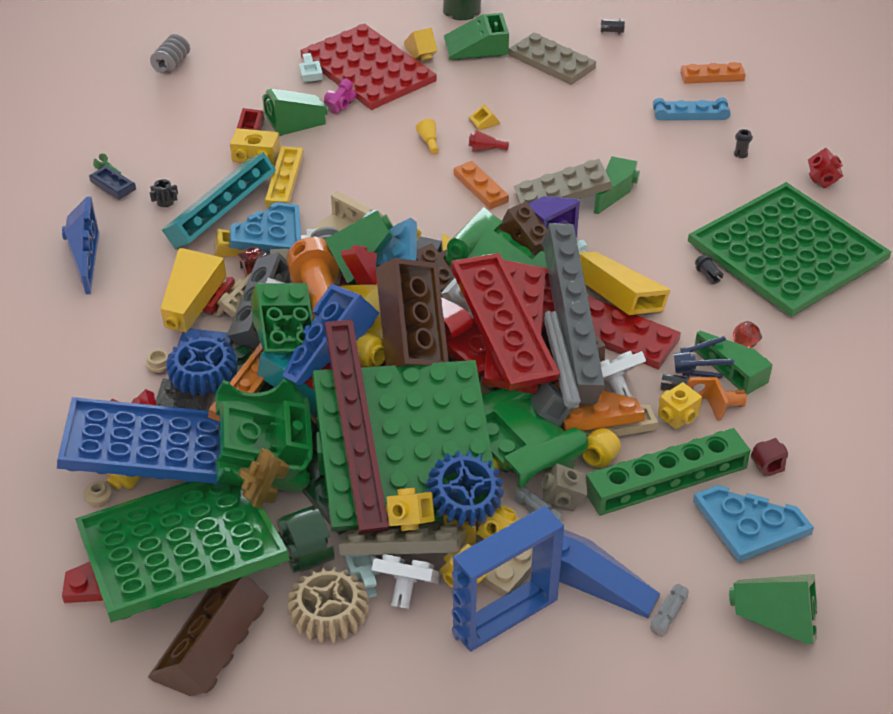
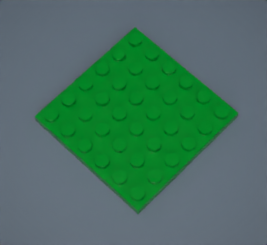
[688,182,892,317]
[312,360,501,532]
[75,482,290,623]

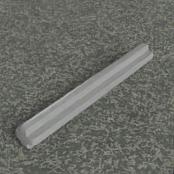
[544,311,581,409]

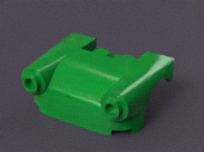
[443,208,547,268]
[215,379,313,493]
[482,387,588,489]

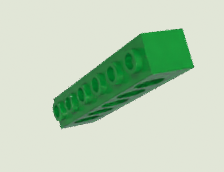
[586,428,751,516]

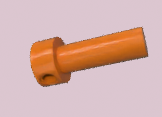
[287,237,339,320]

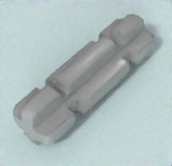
[514,486,563,522]
[650,584,689,635]

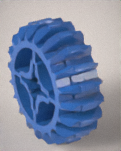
[166,335,238,397]
[426,450,504,528]

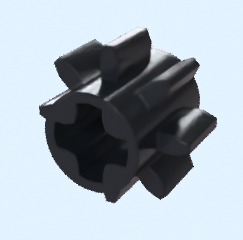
[149,179,178,207]

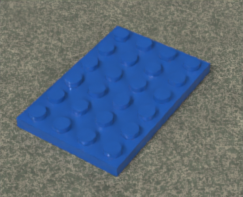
[57,397,228,485]

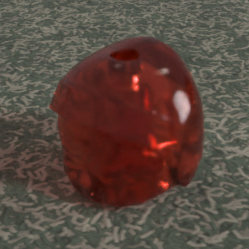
[733,321,762,348]

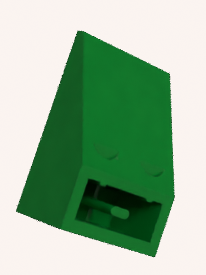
[444,13,509,60]
[250,283,313,353]

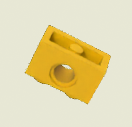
[230,128,280,165]

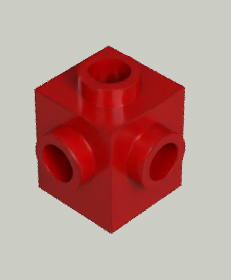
[808,148,843,189]

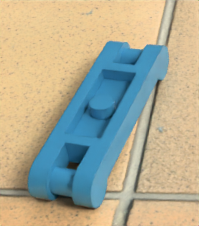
[653,97,731,120]

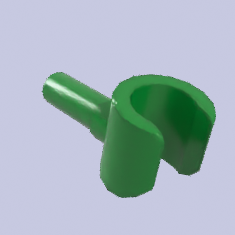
[93,153,121,174]

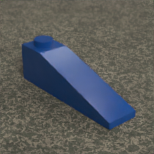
[62,196,99,294]
[283,284,380,386]
[559,529,660,618]

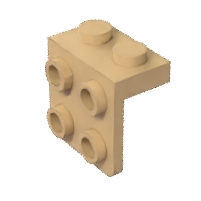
[312,191,372,231]

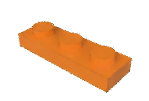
[680,62,746,84]
[454,161,509,209]

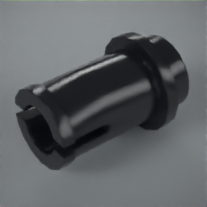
[601,18,625,34]
[734,129,753,158]
[695,255,724,284]
[661,373,694,390]

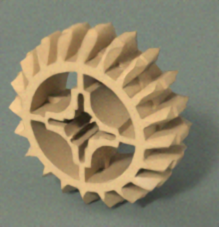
[287,566,369,644]

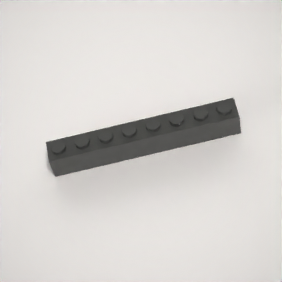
[543,223,605,404]

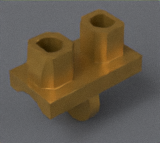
[238,448,289,508]

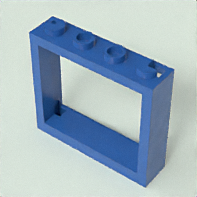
[451,506,564,652]

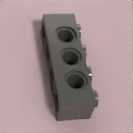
[227,252,290,349]

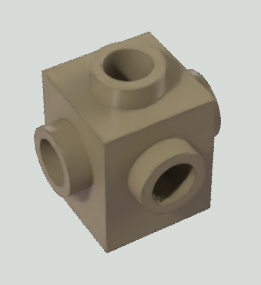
[541,463,587,511]

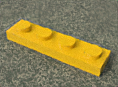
[265,146,304,208]

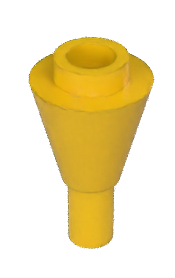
[416,119,439,154]

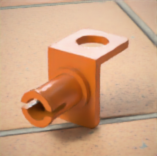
[687,377,747,420]

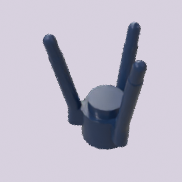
[674,336,734,379]

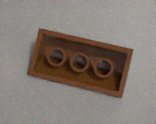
[376,258,449,367]
[148,576,269,696]

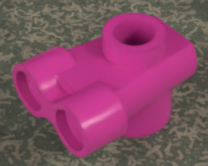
[324,78,357,114]

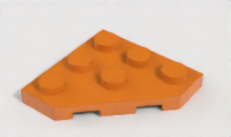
[554,381,645,431]

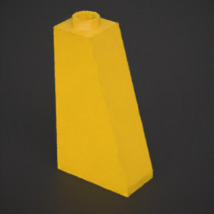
[160,248,227,333]
[579,252,670,315]

